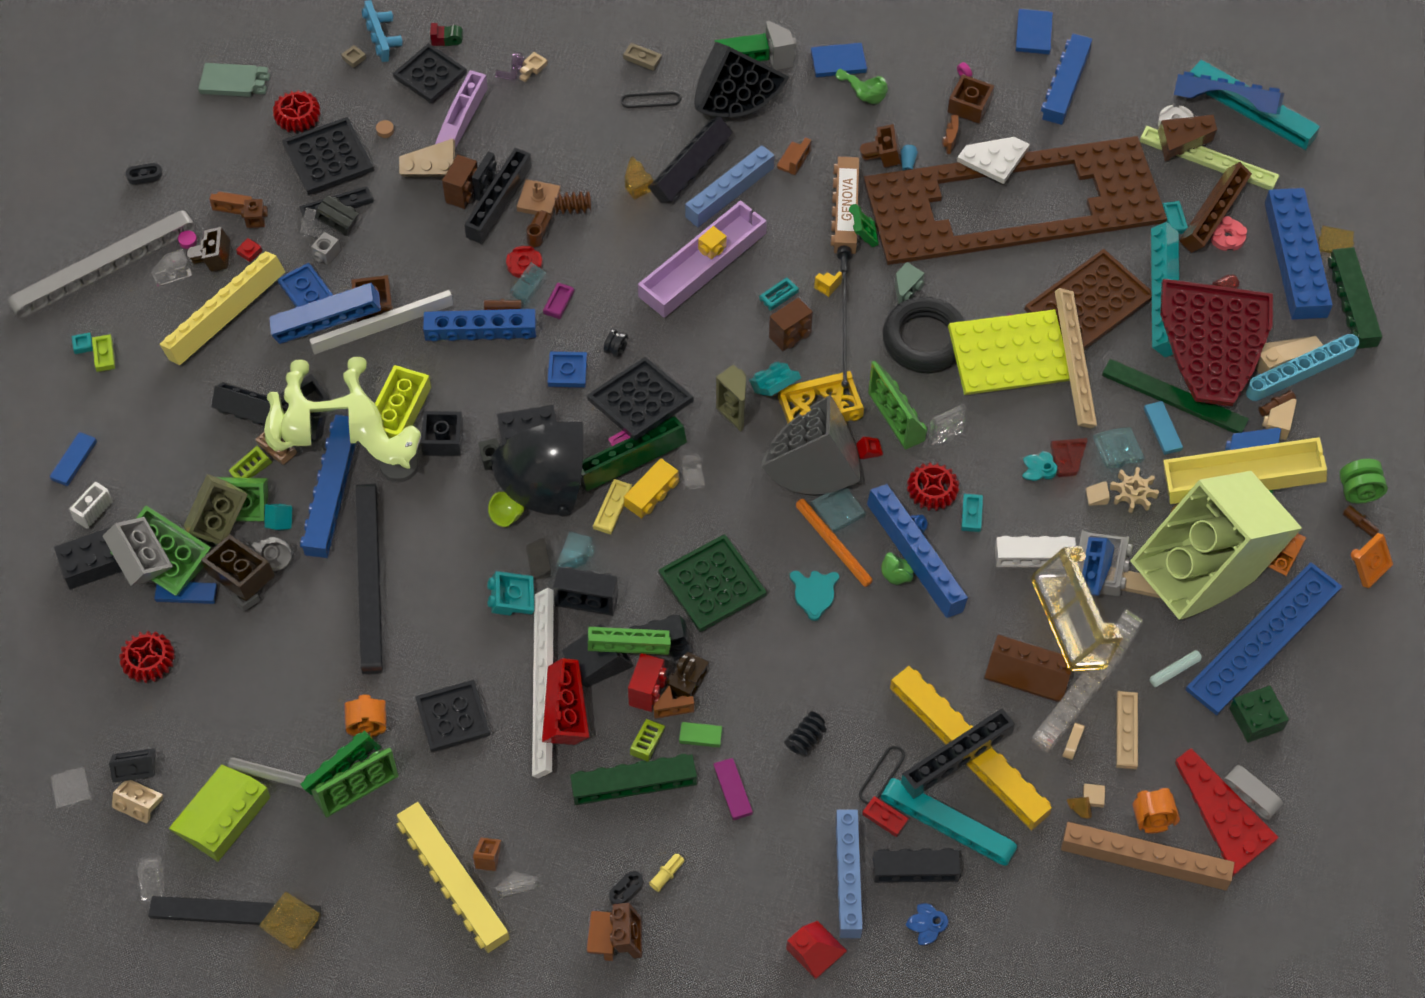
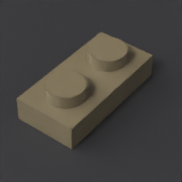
[623,43,662,71]

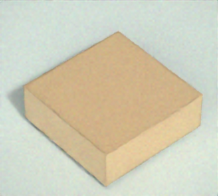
[1083,784,1105,808]

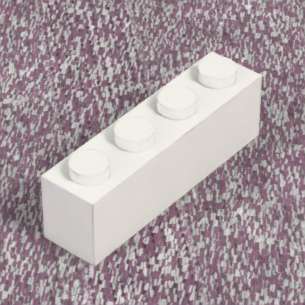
[995,536,1077,567]

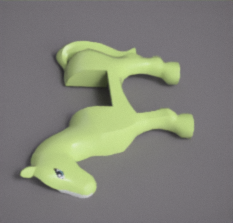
[264,357,421,469]

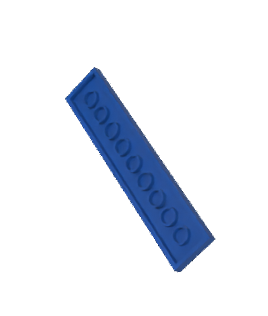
[1185,562,1342,716]

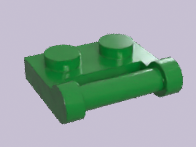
[849,204,879,247]

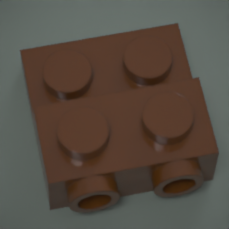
[610,903,642,959]

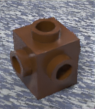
[241,199,268,228]

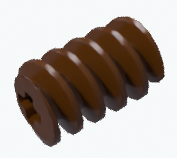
[555,191,591,215]

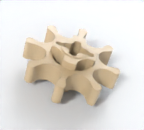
[1110,467,1159,513]

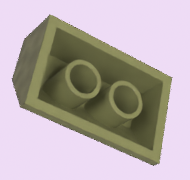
[716,364,746,432]
[183,474,248,544]

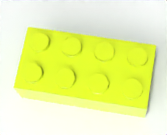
[375,365,431,439]

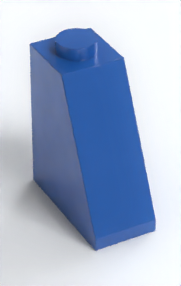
[1224,428,1281,451]

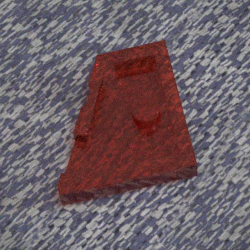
[1050,438,1088,477]

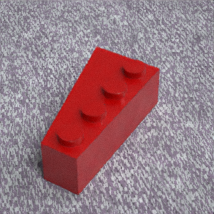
[542,658,589,745]

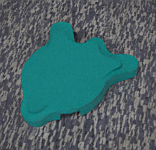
[790,570,839,621]

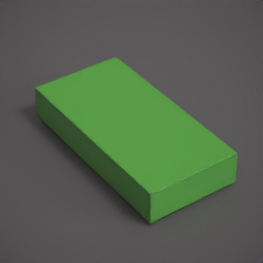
[679,722,722,748]

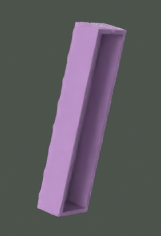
[638,200,766,318]

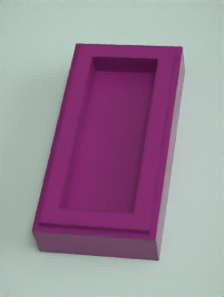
[543,282,575,319]

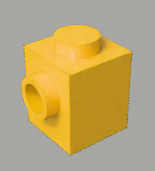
[698,226,727,260]

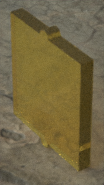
[1319,226,1354,253]

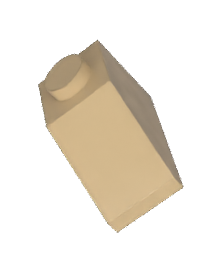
[1262,399,1297,440]

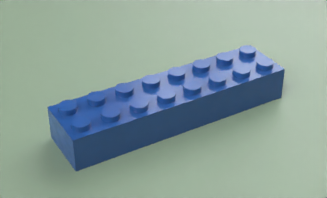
[1265,188,1333,320]

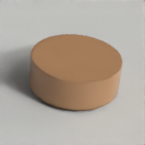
[376,120,394,138]

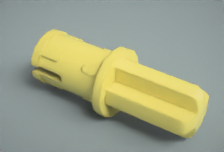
[649,854,684,892]

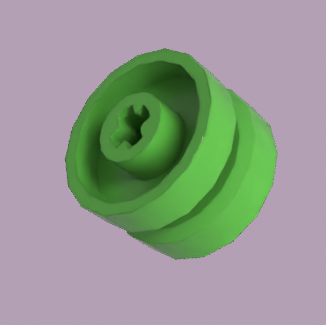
[1339,459,1388,504]

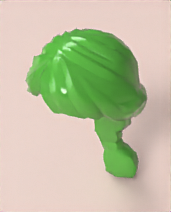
[835,68,888,104]
[881,553,914,585]

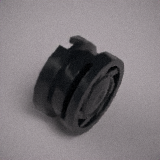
[603,329,629,358]

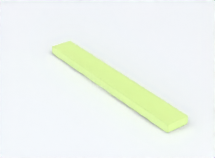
[1140,126,1279,190]

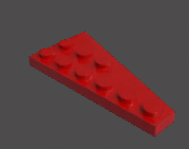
[1175,748,1279,877]

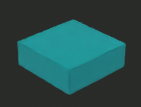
[72,332,93,354]

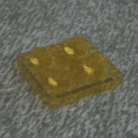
[259,891,321,950]

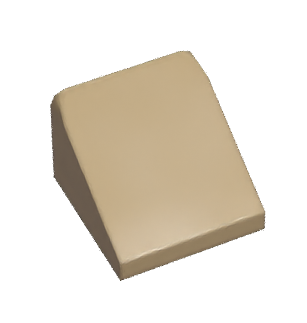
[1086,482,1110,506]

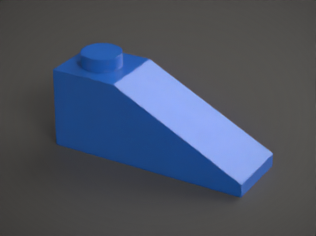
[1079,537,1114,596]

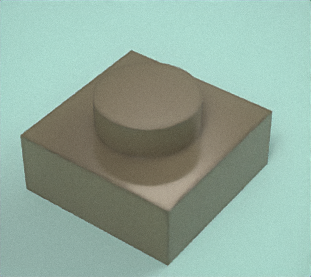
[341,45,366,68]

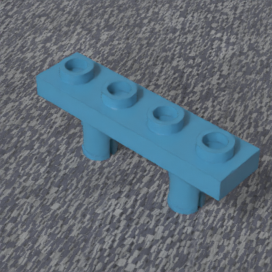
[362,0,403,62]

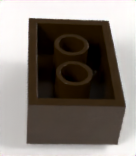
[201,534,275,601]

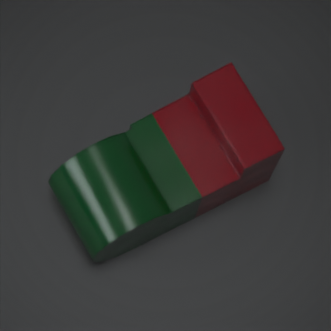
[430,23,463,46]

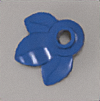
[906,903,948,945]

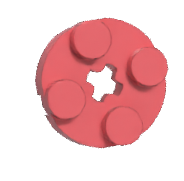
[1211,216,1247,251]

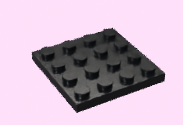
[282,117,374,195]
[587,357,694,441]

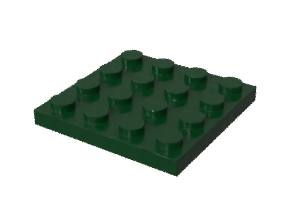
[658,534,767,632]

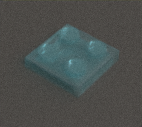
[811,487,865,533]

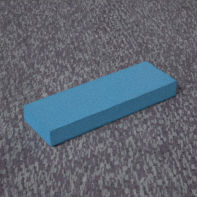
[1144,401,1183,455]

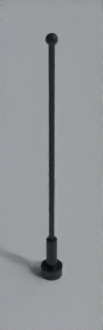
[837,245,852,388]

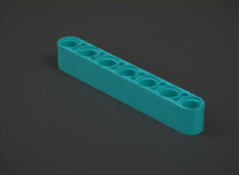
[881,778,1018,866]

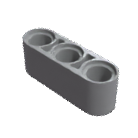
[1223,765,1283,820]

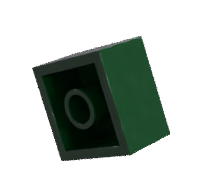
[1229,685,1289,743]

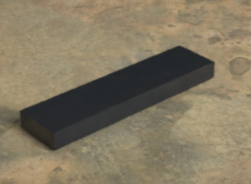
[299,186,374,223]

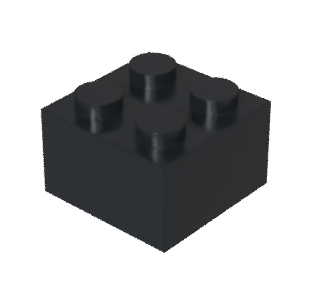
[421,411,463,456]

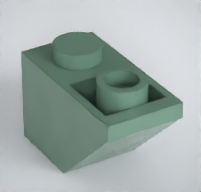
[895,262,925,304]

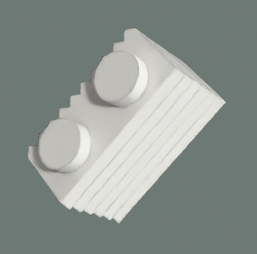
[69,482,113,529]

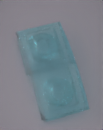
[510,262,546,304]

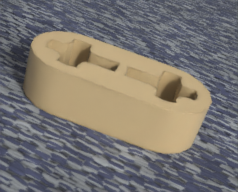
[1063,722,1085,760]

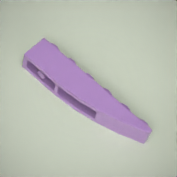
[435,70,488,148]

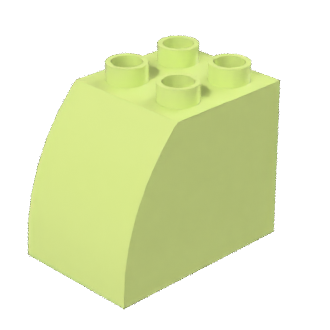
[1130,471,1302,620]

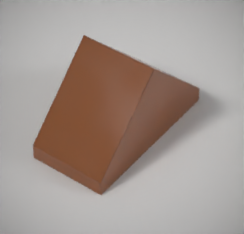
[473,837,501,871]

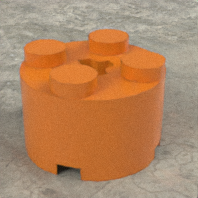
[344,695,387,736]
[1132,788,1180,833]

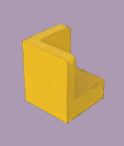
[814,271,842,297]

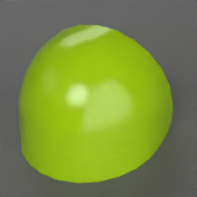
[488,492,524,527]

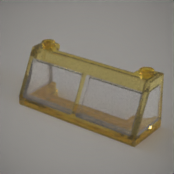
[1031,546,1123,671]

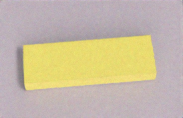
[593,479,632,535]

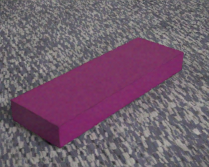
[713,758,753,821]

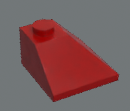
[786,920,847,979]

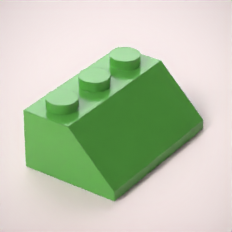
[217,477,268,521]

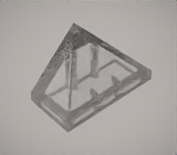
[496,871,540,899]

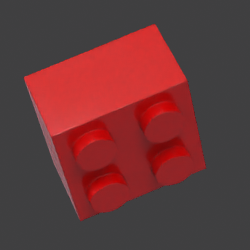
[628,653,667,712]

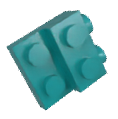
[749,361,801,396]
[487,571,534,616]

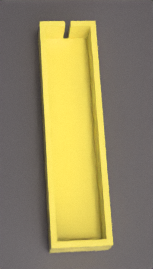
[1164,437,1327,504]

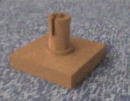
[517,179,561,216]

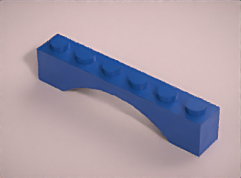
[1174,71,1284,114]

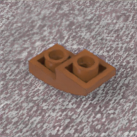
[942,115,958,154]

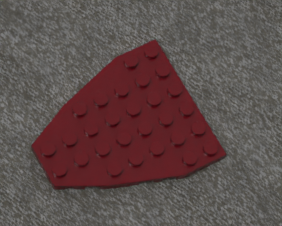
[1160,279,1273,406]

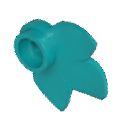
[1022,451,1058,481]

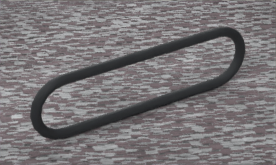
[621,91,681,108]
[859,745,905,804]

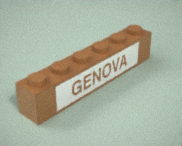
[831,157,859,254]

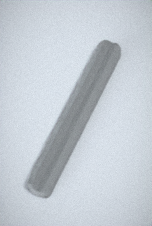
[228,758,306,788]

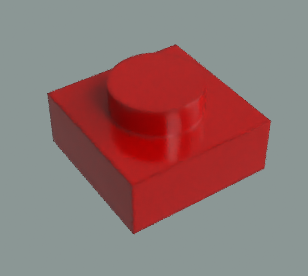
[236,238,263,262]

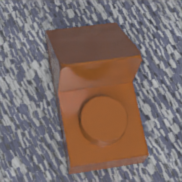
[653,686,694,719]

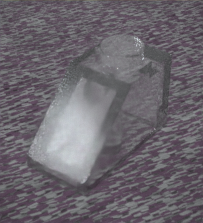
[151,249,192,287]

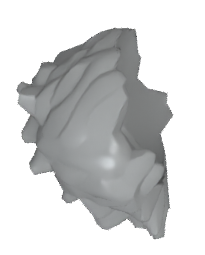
[252,537,292,571]

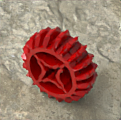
[273,90,321,133]
[907,462,959,511]
[119,630,175,684]

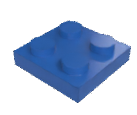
[548,351,587,387]

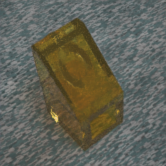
[624,156,653,200]

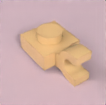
[520,52,548,82]

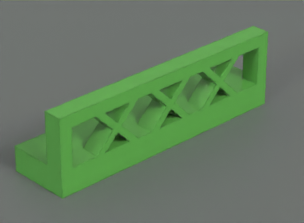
[588,627,670,655]

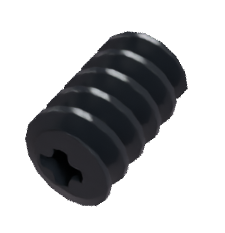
[784,711,827,756]

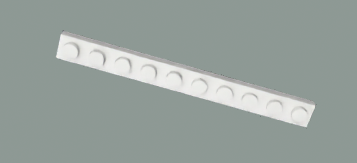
[532,588,554,778]

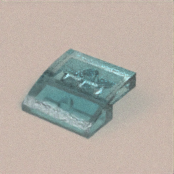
[1093,427,1144,468]

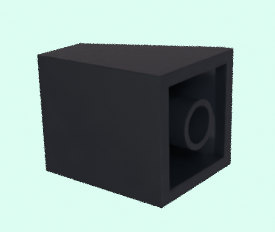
[562,624,634,687]

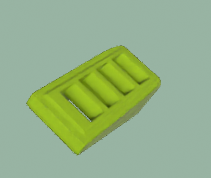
[229,446,272,478]
[630,719,665,762]

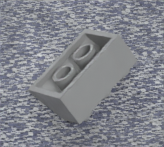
[103,517,173,586]

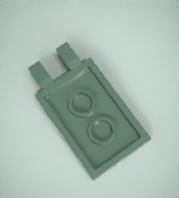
[198,63,270,97]

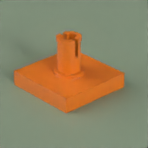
[1351,533,1393,588]

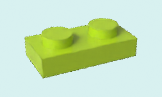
[92,334,115,372]

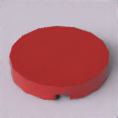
[506,246,543,279]

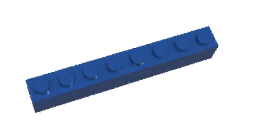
[300,415,356,558]
[867,484,968,618]

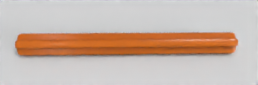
[796,498,872,587]

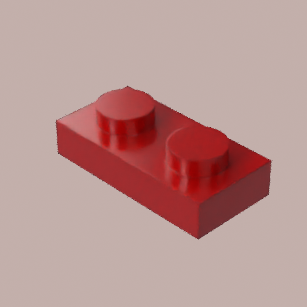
[862,796,909,837]

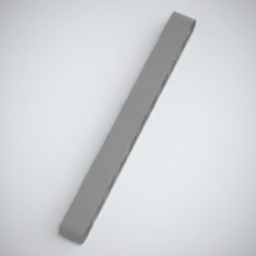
[8,211,195,318]

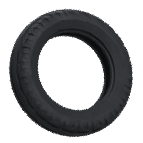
[883,297,965,373]

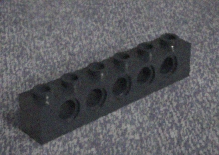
[901,708,1015,799]

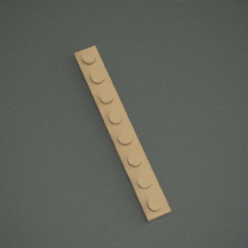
[1055,288,1097,428]

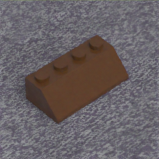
[984,634,1075,703]

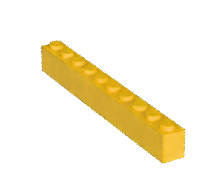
[890,666,1052,831]

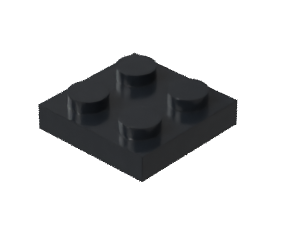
[472,151,498,201]

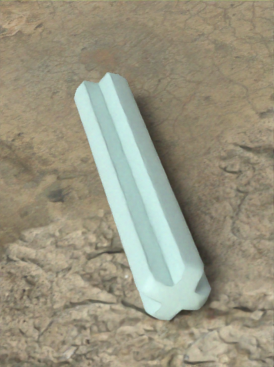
[1150,650,1202,687]

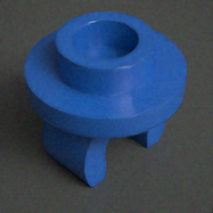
[911,515,928,533]

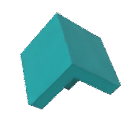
[264,503,292,530]

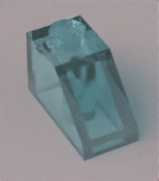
[557,532,595,570]

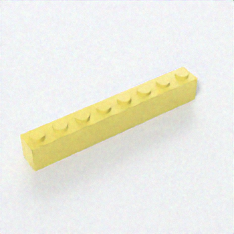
[159,251,285,365]
[396,802,509,953]

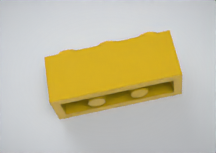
[624,458,679,519]

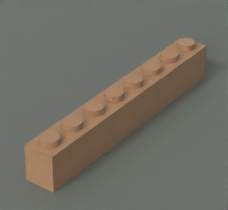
[1061,822,1234,891]

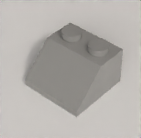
[766,21,797,70]

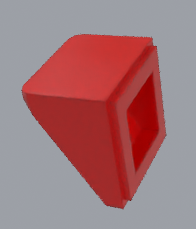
[856,436,883,459]

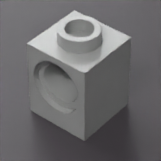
[311,232,341,265]

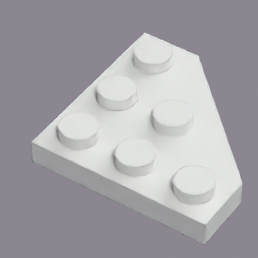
[957,137,1030,184]

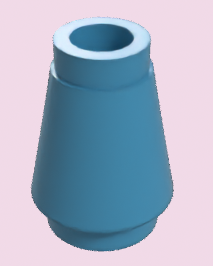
[900,145,918,171]

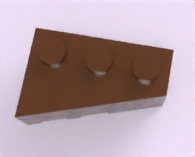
[1158,115,1217,161]

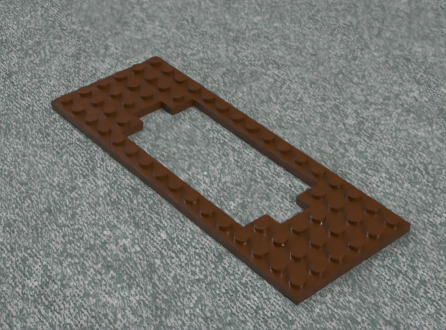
[863,136,1167,265]

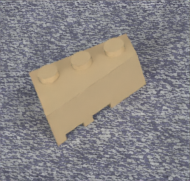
[399,139,455,177]

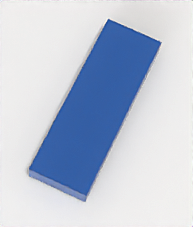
[50,432,97,486]
[154,582,217,604]

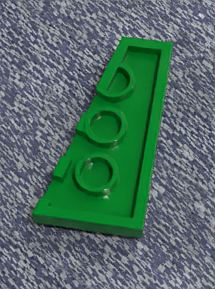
[300,730,382,795]

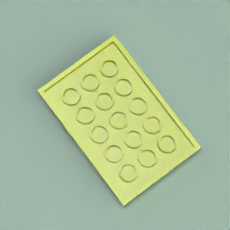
[948,310,1070,395]

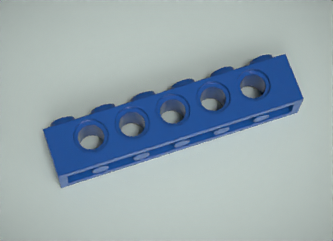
[423,309,536,341]

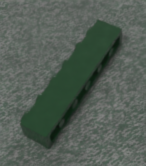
[1328,247,1382,349]
[580,416,687,492]
[570,754,697,806]

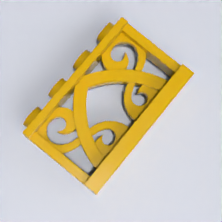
[778,371,864,423]

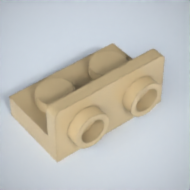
[112,780,163,823]

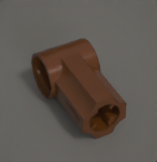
[526,210,552,247]

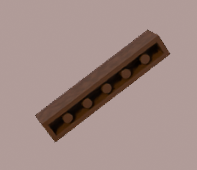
[1179,162,1252,253]

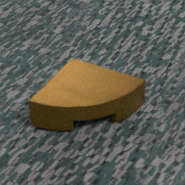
[1067,797,1092,818]

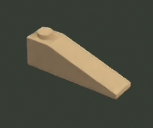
[1255,336,1323,374]

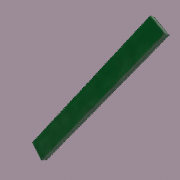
[1102,359,1249,433]

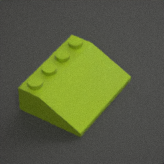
[169,764,271,862]

